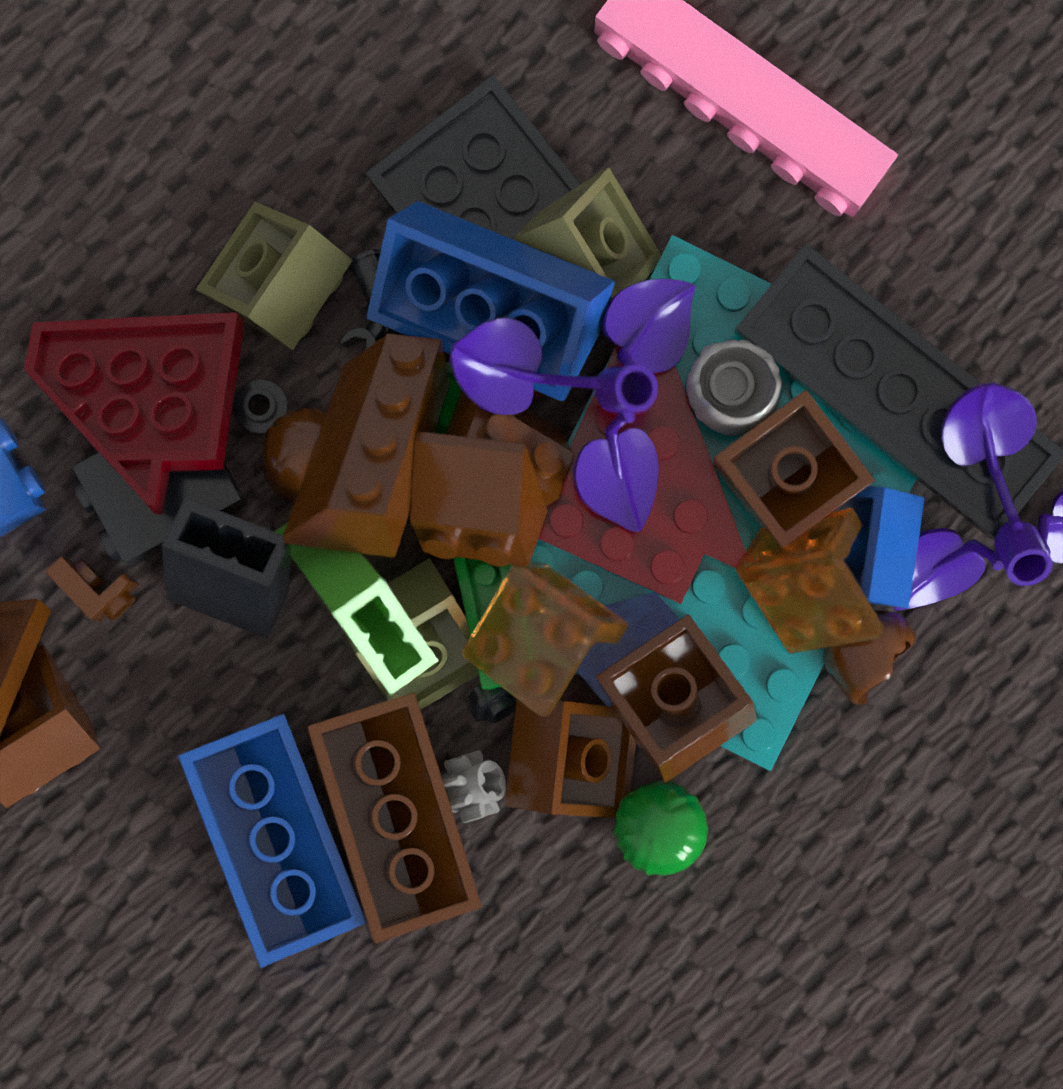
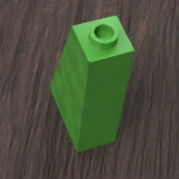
[275,523,438,694]

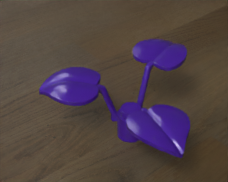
[450,279,695,532]
[894,382,1063,611]

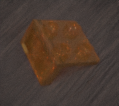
[735,508,884,653]
[462,562,629,716]

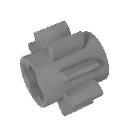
[441,750,506,823]

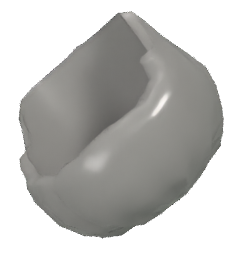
[686,339,783,436]

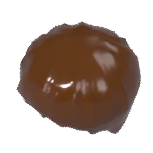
[263,407,326,503]
[823,610,917,705]

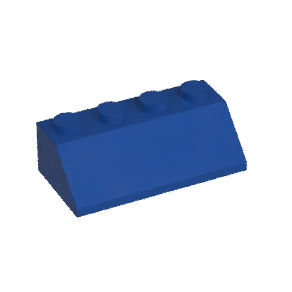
[367,201,615,401]
[178,714,366,968]

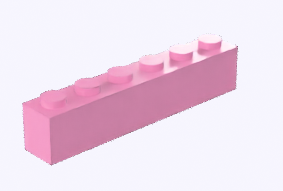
[594,0,898,218]

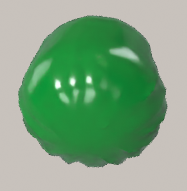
[612,780,708,876]

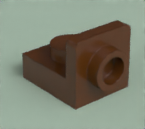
[45,556,139,622]

